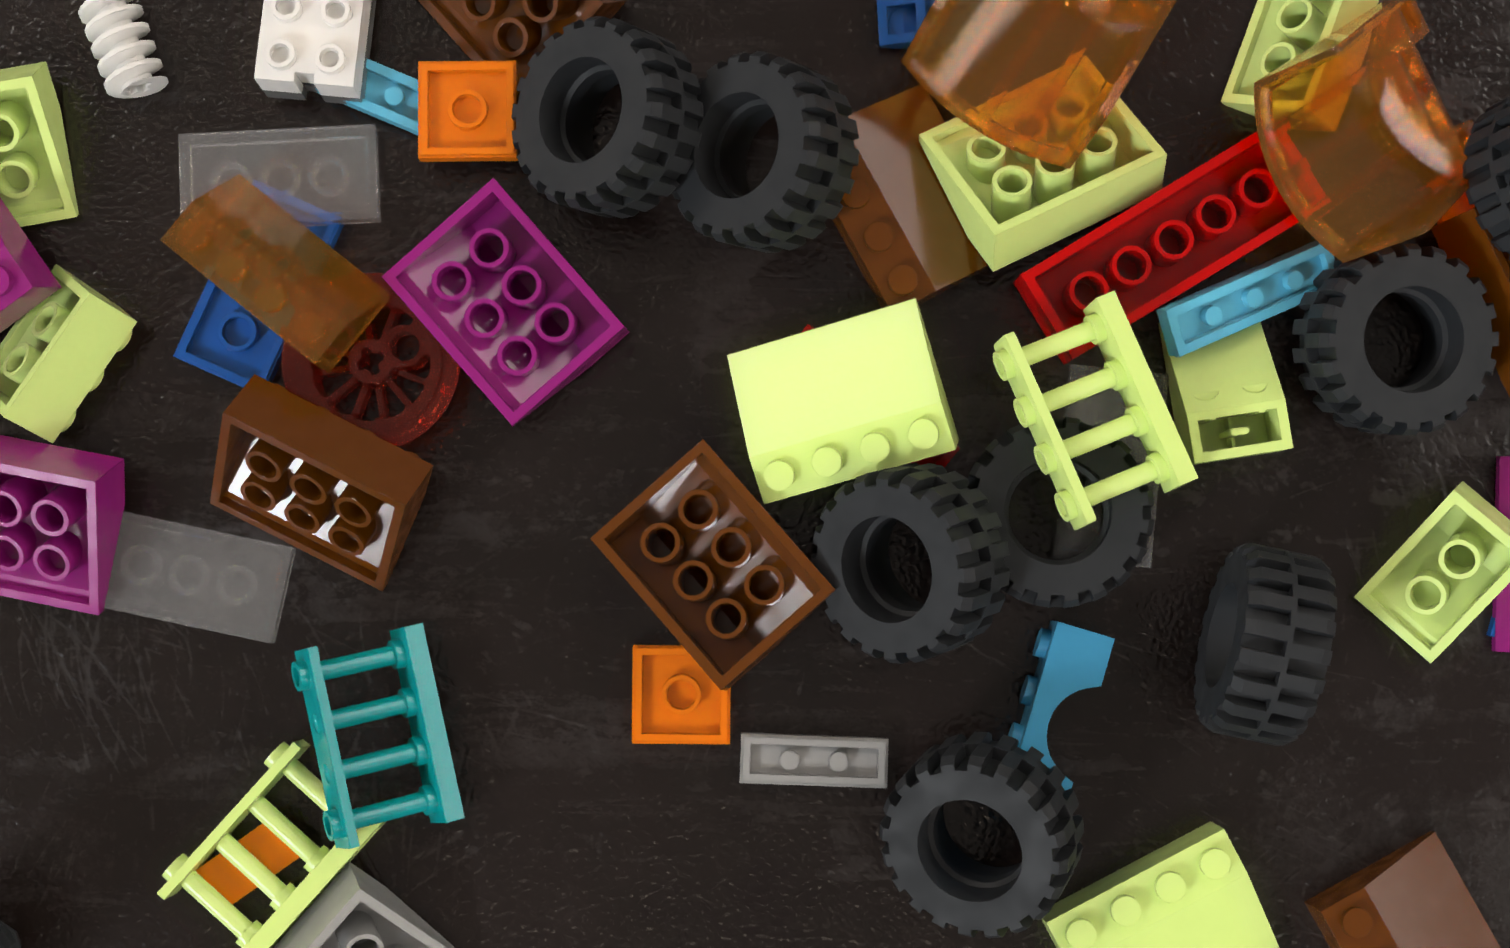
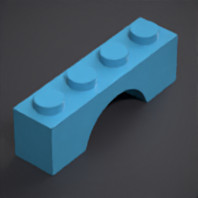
[1008,620,1115,790]

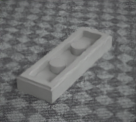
[739,732,889,788]

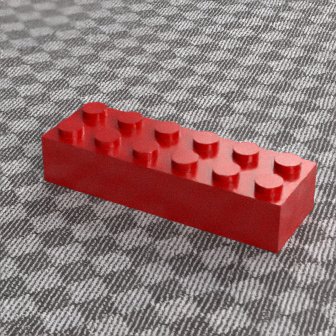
[1013,121,1327,365]

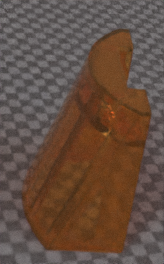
[901,0,1177,169]
[1254,0,1474,263]

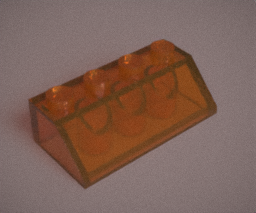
[161,174,392,373]

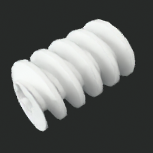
[78,0,169,99]

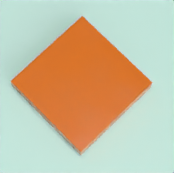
[418,60,518,162]
[632,645,731,744]

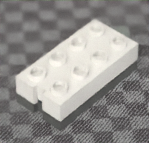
[254,0,376,104]

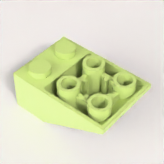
[1158,322,1294,465]

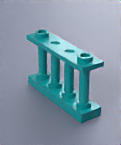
[291,623,465,849]

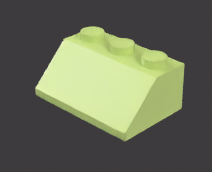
[1221,0,1379,133]
[0,264,137,443]

